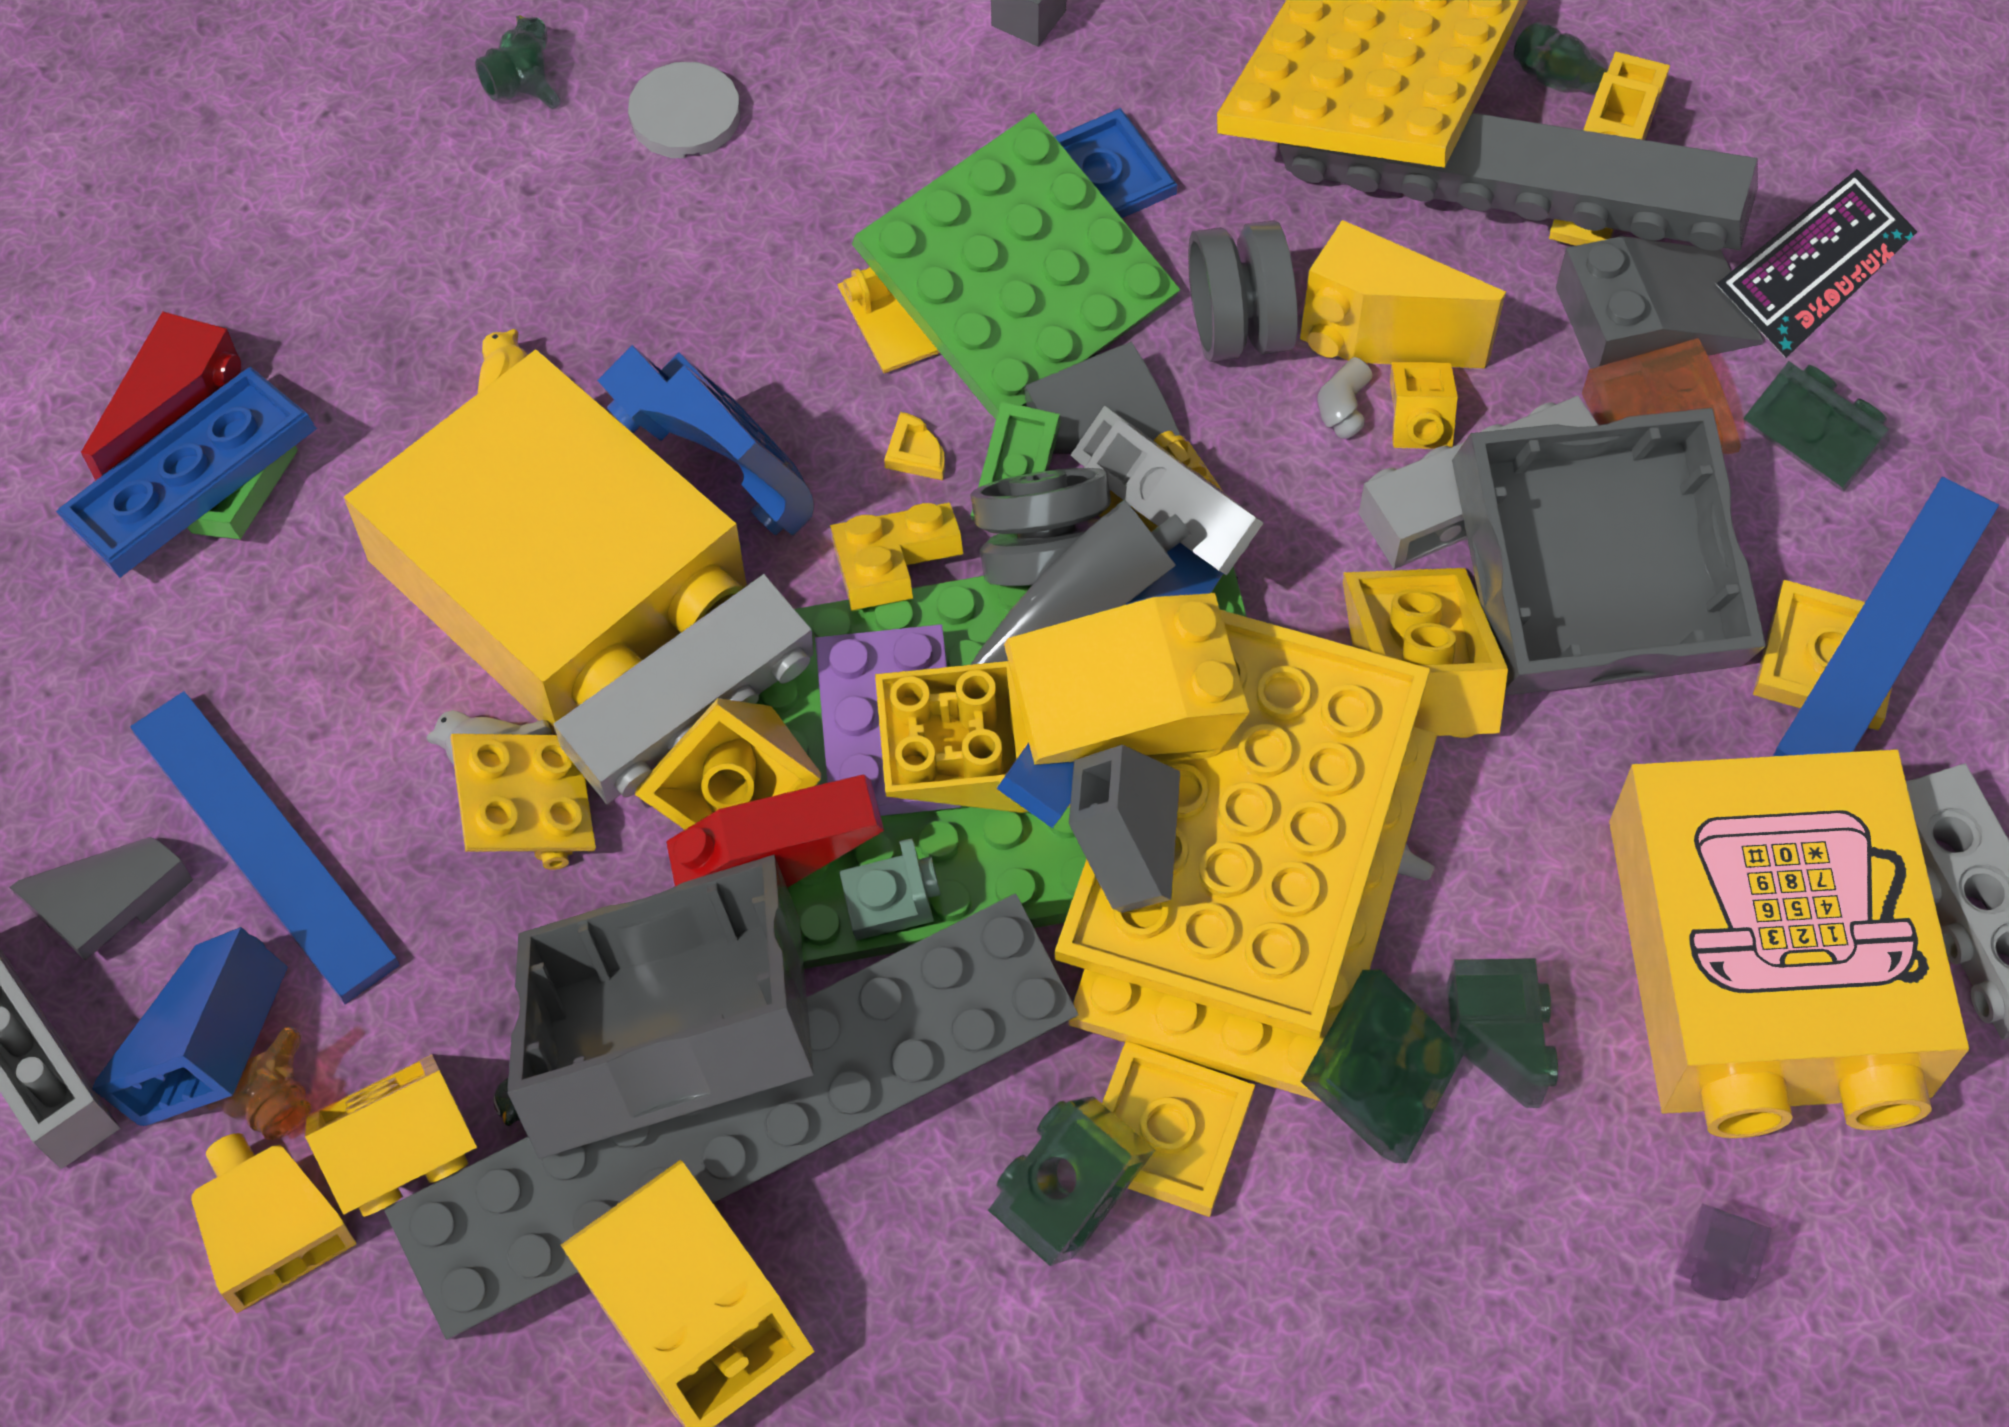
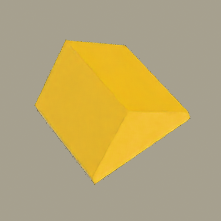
[635,698,821,830]

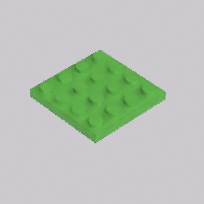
[852,112,1180,419]

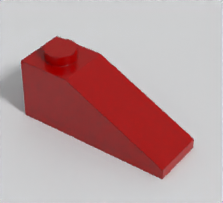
[81,311,241,481]
[666,774,884,888]

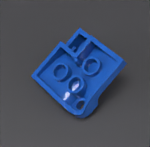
[597,345,814,536]

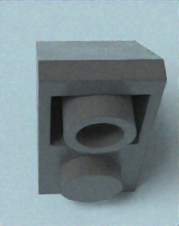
[1069,745,1180,913]

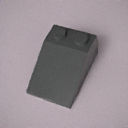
[1556,236,1763,380]

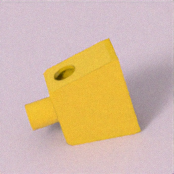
[191,1133,357,1313]

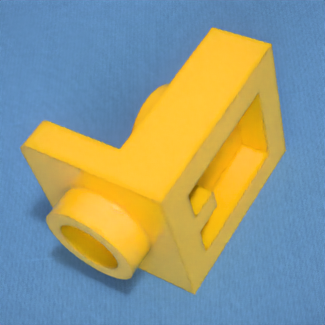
[1390,362,1458,449]

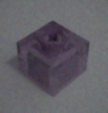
[1675,1203,1772,1301]

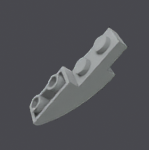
[1070,406,1263,575]

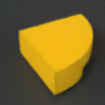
[884,411,945,480]

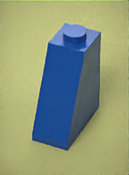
[92,927,288,1126]

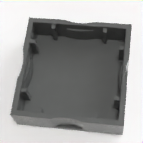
[1452,408,1766,696]
[507,855,814,1159]

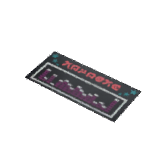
[1716,169,1917,358]

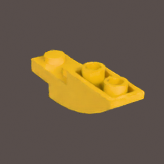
[1549,51,1670,246]

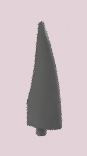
[970,499,1191,665]

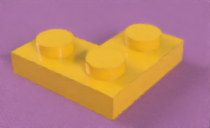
[830,502,963,610]

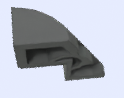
[1025,341,1180,454]
[9,837,193,960]

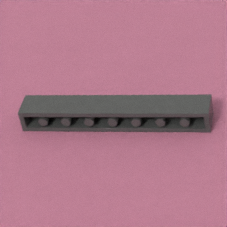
[1278,113,1758,251]

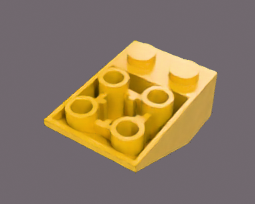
[875,661,1070,813]
[560,1160,815,1427]

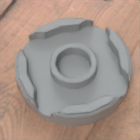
[628,62,740,158]

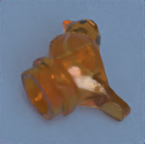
[206,1026,311,1140]

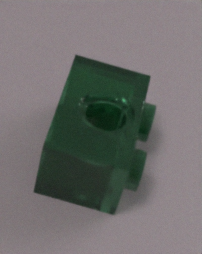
[988,1096,1155,1266]

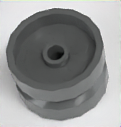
[1188,220,1297,362]
[970,467,1111,586]

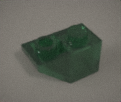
[1446,958,1558,1108]

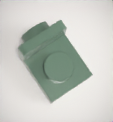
[839,838,941,941]

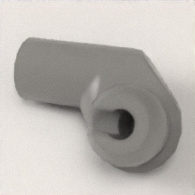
[1317,357,1373,439]

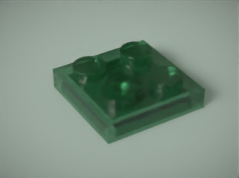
[1300,969,1466,1164]

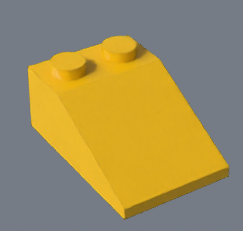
[1300,220,1506,369]
[1343,568,1508,738]
[1004,593,1250,765]
[305,1054,477,1217]

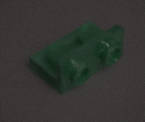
[1743,361,1890,492]

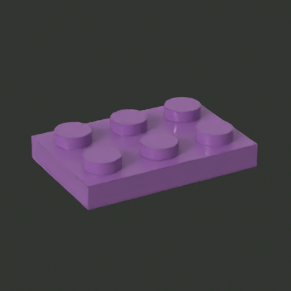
[815,624,962,816]

